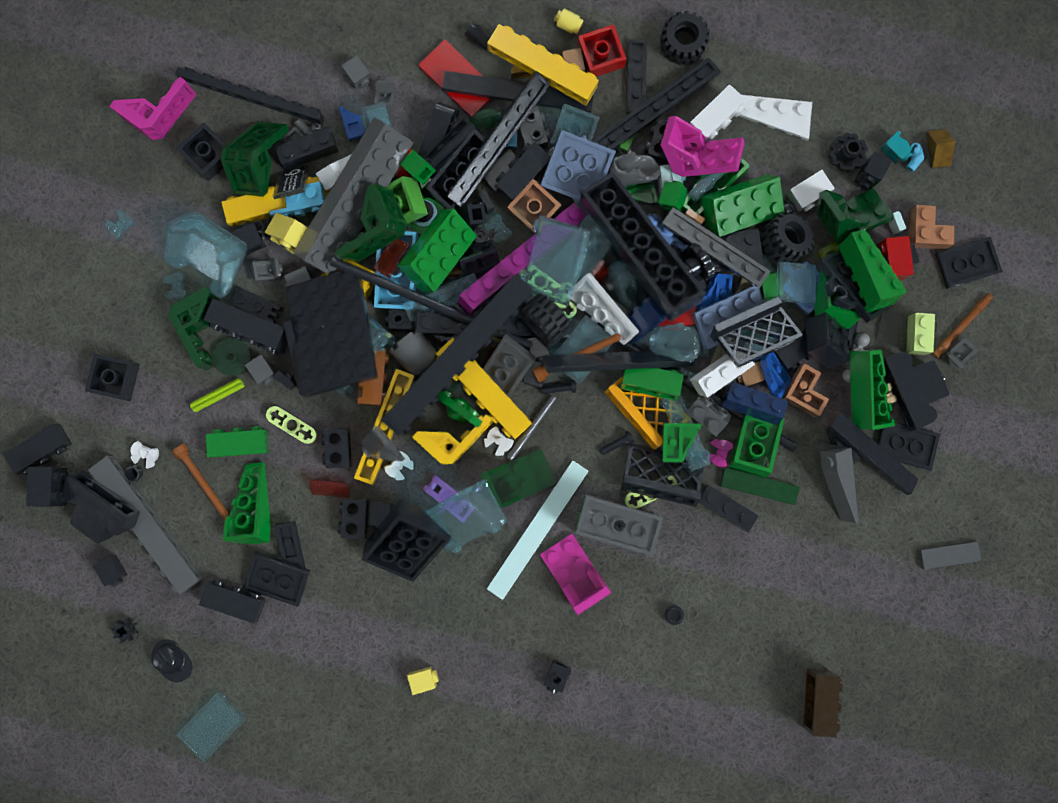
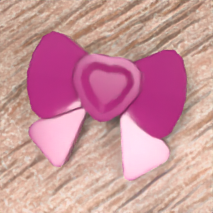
[706,439,734,467]

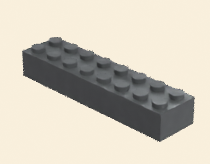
[293,117,413,274]

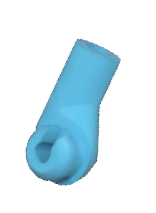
[906,143,924,172]

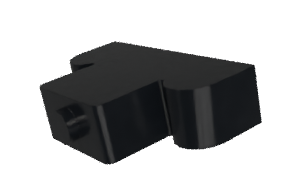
[883,352,950,432]
[63,470,140,544]

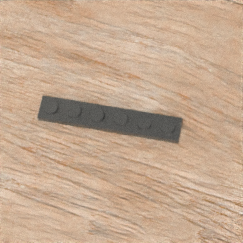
[662,207,770,288]

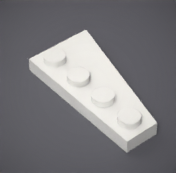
[739,95,812,140]
[564,273,639,345]

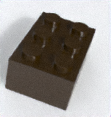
[803,669,843,738]

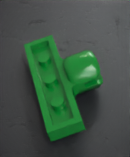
[437,390,482,428]

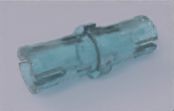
[688,173,724,202]

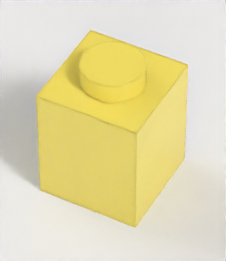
[407,666,439,695]

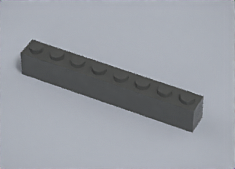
[88,456,204,595]

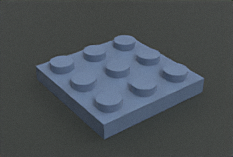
[540,130,616,201]

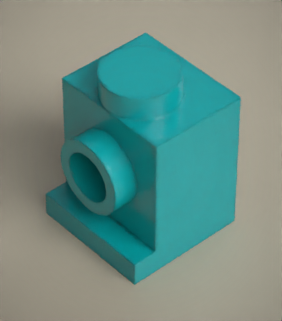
[880,131,912,164]

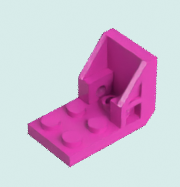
[109,77,197,140]
[661,116,745,177]
[540,534,611,615]

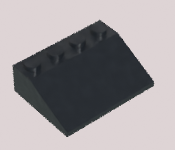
[362,499,451,582]

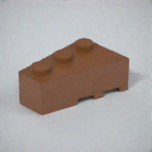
[357,347,389,407]

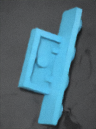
[270,182,325,217]

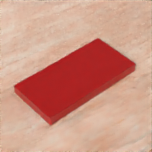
[419,40,491,119]

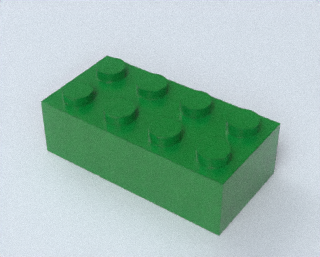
[701,174,784,237]
[397,208,477,293]

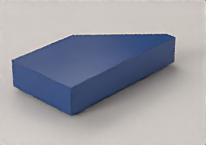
[339,106,366,141]

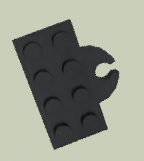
[817,250,893,323]

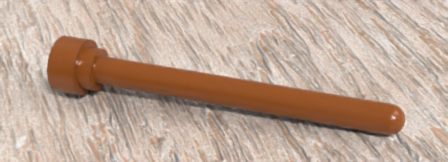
[533,333,621,382]
[171,443,230,521]

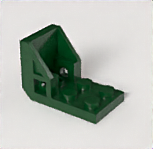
[221,122,289,197]
[335,183,408,263]
[817,188,894,243]
[168,286,220,371]
[480,449,556,511]

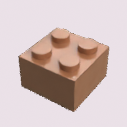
[507,179,561,234]

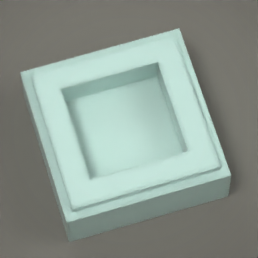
[888,211,906,235]

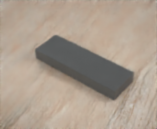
[919,541,981,569]

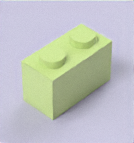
[906,313,935,355]

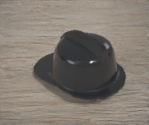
[151,639,193,683]

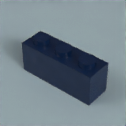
[626,296,667,345]
[722,382,788,425]

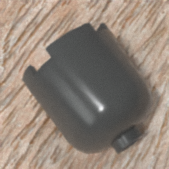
[389,329,438,376]

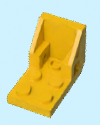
[412,414,493,464]

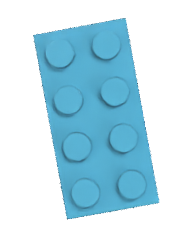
[374,231,419,311]

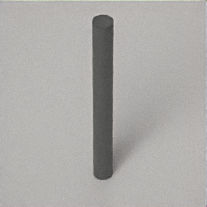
[507,395,556,461]

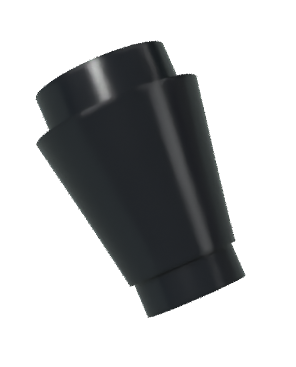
[464,23,490,50]

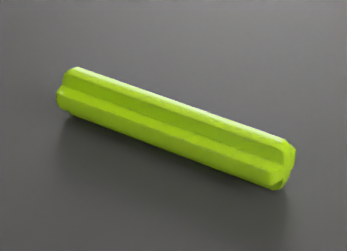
[190,378,244,412]

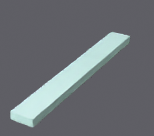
[487,460,588,600]

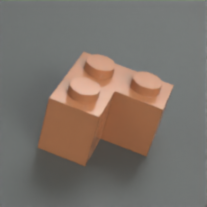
[908,205,954,249]
[781,363,829,417]

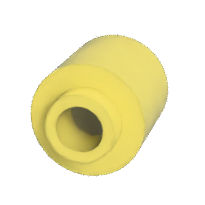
[554,8,584,34]

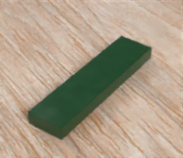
[720,468,800,505]

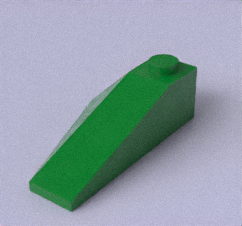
[223,462,271,544]

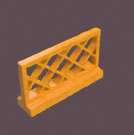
[604,376,690,450]

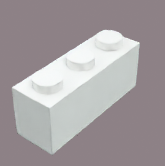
[690,84,746,142]
[690,350,755,397]

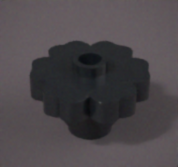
[828,133,868,172]
[683,243,715,281]

